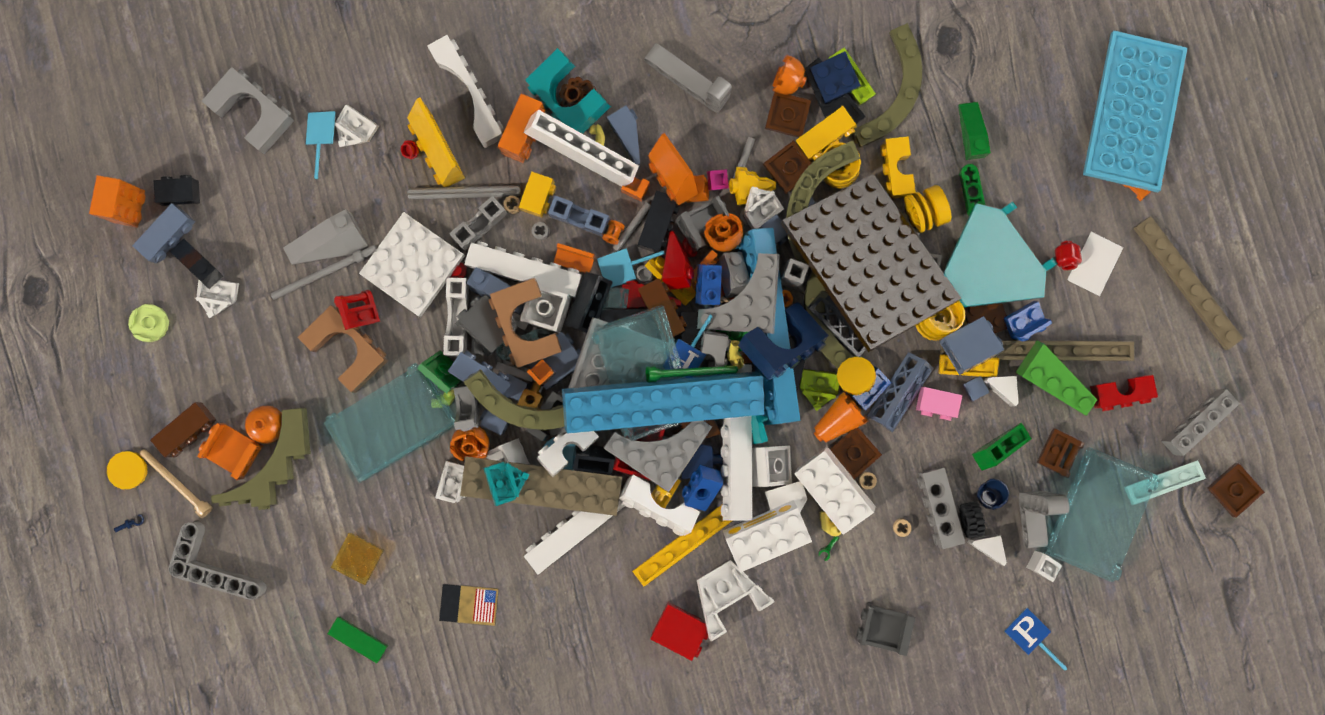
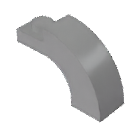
[453,382,479,431]

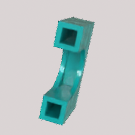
[525,48,611,134]

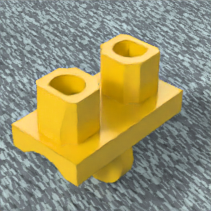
[651,479,681,508]

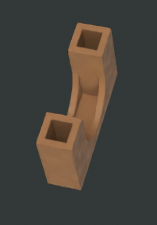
[488,278,562,368]
[297,305,388,393]

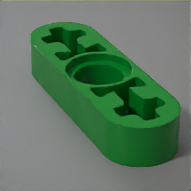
[959,164,985,216]

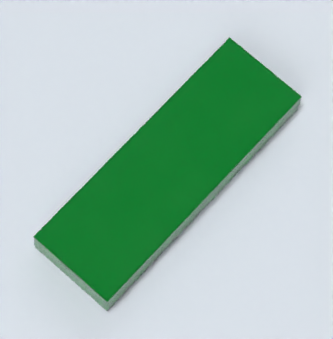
[327,616,388,664]

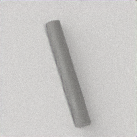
[729,137,755,191]
[612,202,651,251]

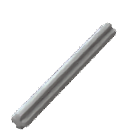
[407,185,521,199]

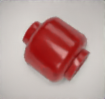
[1055,241,1082,271]

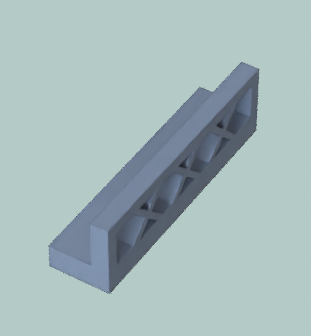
[867,352,934,432]

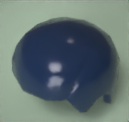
[977,479,1010,510]

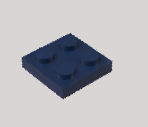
[810,51,861,104]

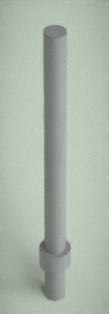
[270,245,377,300]

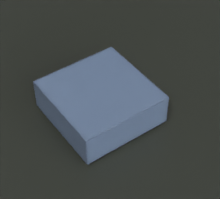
[962,376,990,401]

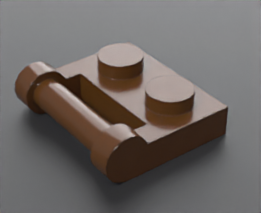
[1036,428,1085,478]

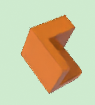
[686,175,709,203]
[621,177,650,202]
[527,359,556,386]

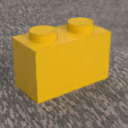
[519,171,556,218]

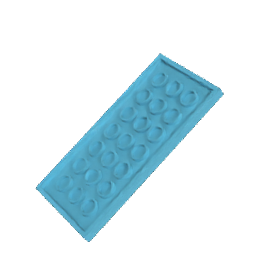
[1083,31,1187,193]

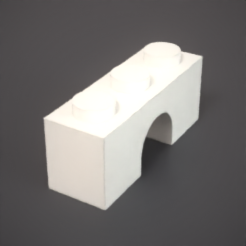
[537,431,599,477]

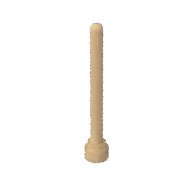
[140,449,213,518]

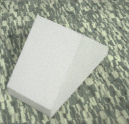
[983,376,1018,407]
[967,534,1007,566]
[1026,551,1062,582]

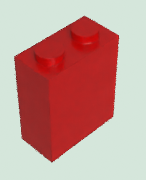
[650,602,708,661]

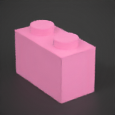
[916,387,962,421]

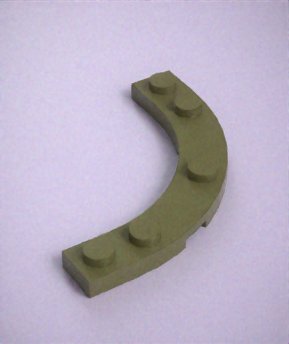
[854,23,922,148]
[786,140,860,265]
[804,271,852,369]
[464,369,565,430]

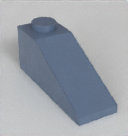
[607,105,640,169]
[466,267,525,315]

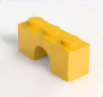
[880,136,916,199]

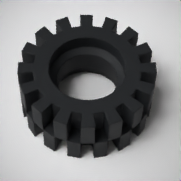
[959,501,986,538]

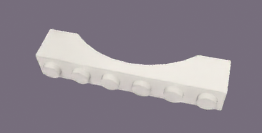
[427,35,504,148]

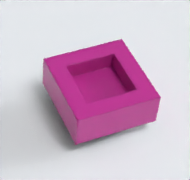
[707,169,729,190]

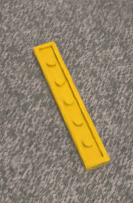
[632,504,732,587]

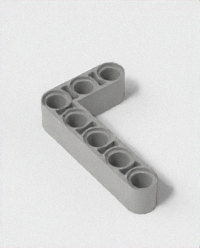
[644,43,732,113]
[1019,491,1069,548]
[168,521,267,600]

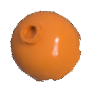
[772,55,807,95]
[704,213,743,252]
[245,405,282,444]
[450,426,489,461]

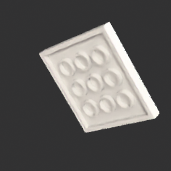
[359,212,465,317]

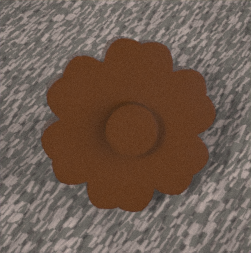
[559,77,596,107]

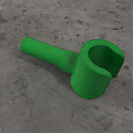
[818,536,839,561]

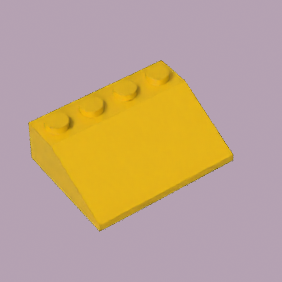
[407,97,465,187]

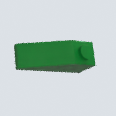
[958,102,991,160]
[972,423,1032,471]

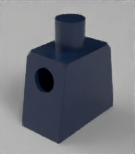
[682,444,723,479]

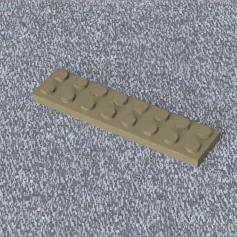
[460,456,622,516]

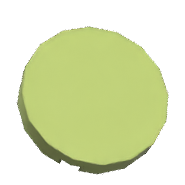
[128,304,169,342]

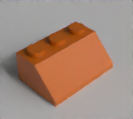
[648,133,698,205]

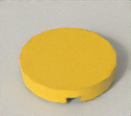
[837,357,876,395]
[107,451,147,489]

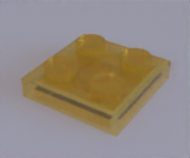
[331,532,384,585]

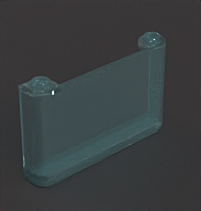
[591,305,685,441]
[324,363,456,483]
[1043,447,1160,583]

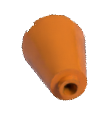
[814,391,869,442]

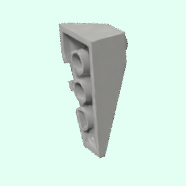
[283,209,368,265]

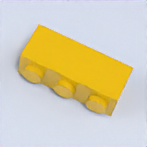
[796,106,857,161]

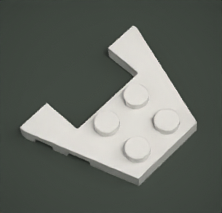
[697,560,774,641]

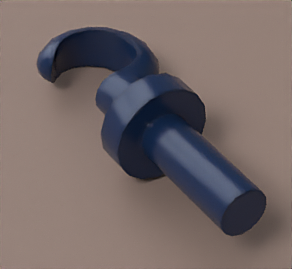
[114,514,144,533]

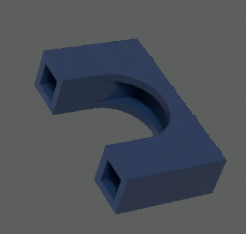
[738,302,829,380]

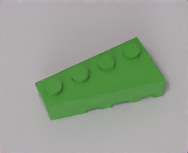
[1016,340,1097,416]

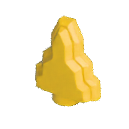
[729,167,776,205]

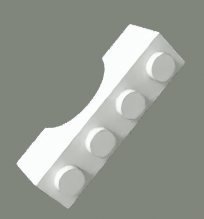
[443,278,469,357]
[619,475,700,536]

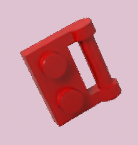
[334,290,380,330]

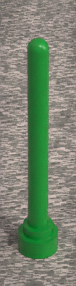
[645,366,738,383]

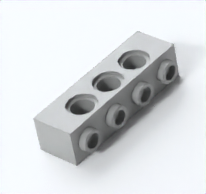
[1161,389,1240,456]
[917,467,965,549]

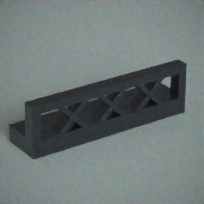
[807,291,866,357]

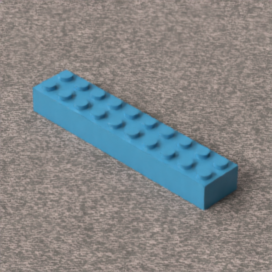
[736,228,801,425]
[562,371,764,434]

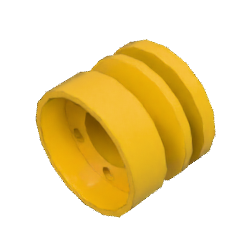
[822,142,861,189]
[904,185,952,233]
[916,301,965,341]

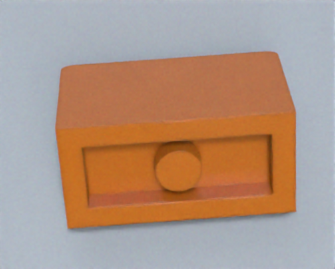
[553,243,595,274]

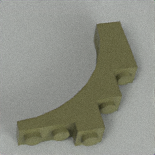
[211,408,311,510]

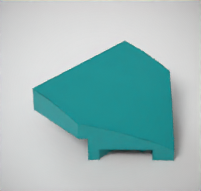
[751,415,768,444]
[483,462,529,506]

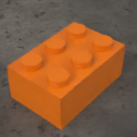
[498,93,546,163]
[89,175,146,228]

